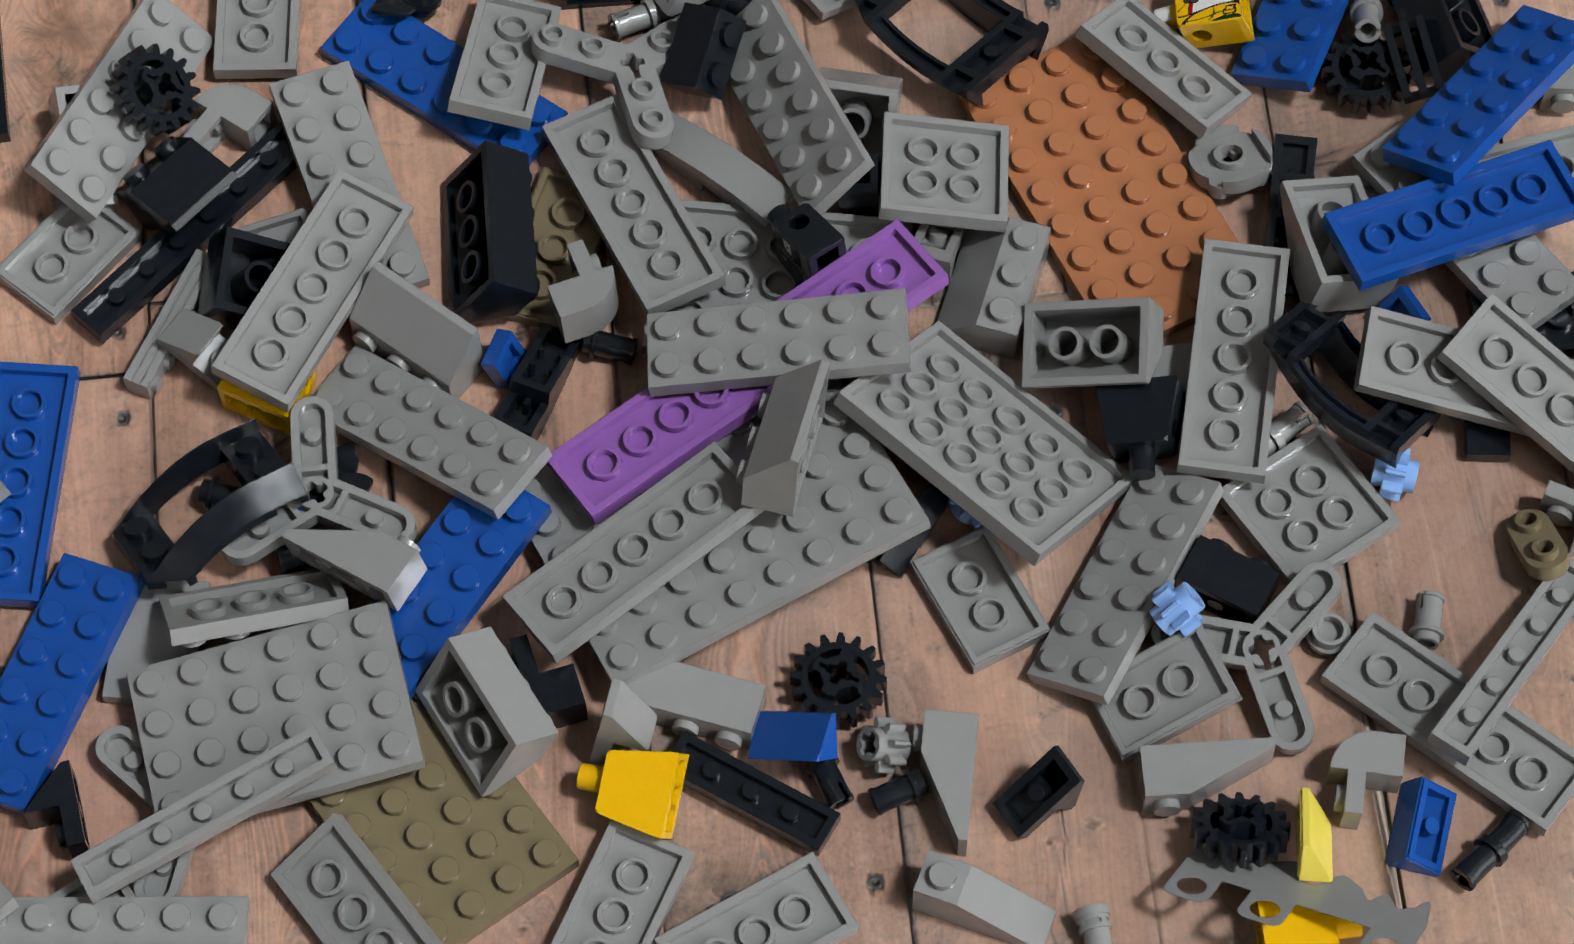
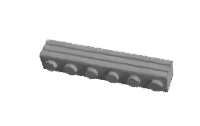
[123,248,207,400]

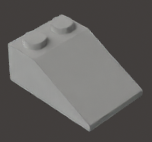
[1279,175,1399,312]

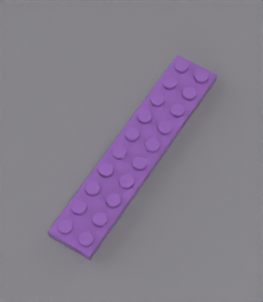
[547,219,950,525]

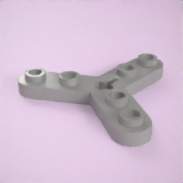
[531,13,681,150]
[222,396,417,566]
[1151,561,1342,755]
[95,725,195,897]

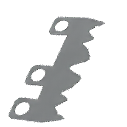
[1164,849,1431,944]

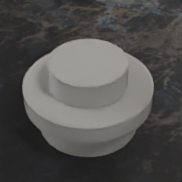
[1306,613,1351,656]

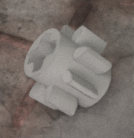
[856,717,912,774]

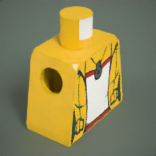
[1154,0,1254,48]

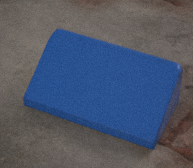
[748,711,838,762]
[1385,776,1457,877]

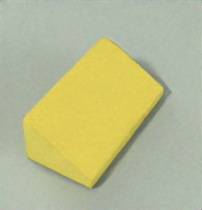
[1296,787,1333,883]

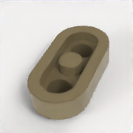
[1507,509,1570,581]

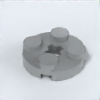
[1188,125,1273,200]

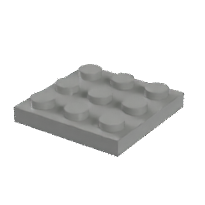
[878,112,1009,233]
[1219,424,1401,586]

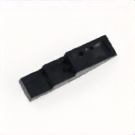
[1264,134,1318,297]
[494,323,583,441]

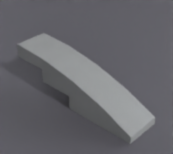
[650,112,795,228]

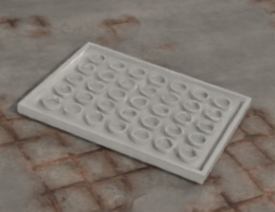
[524,379,931,685]

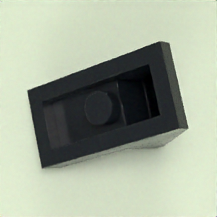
[993,746,1085,839]
[24,760,91,858]

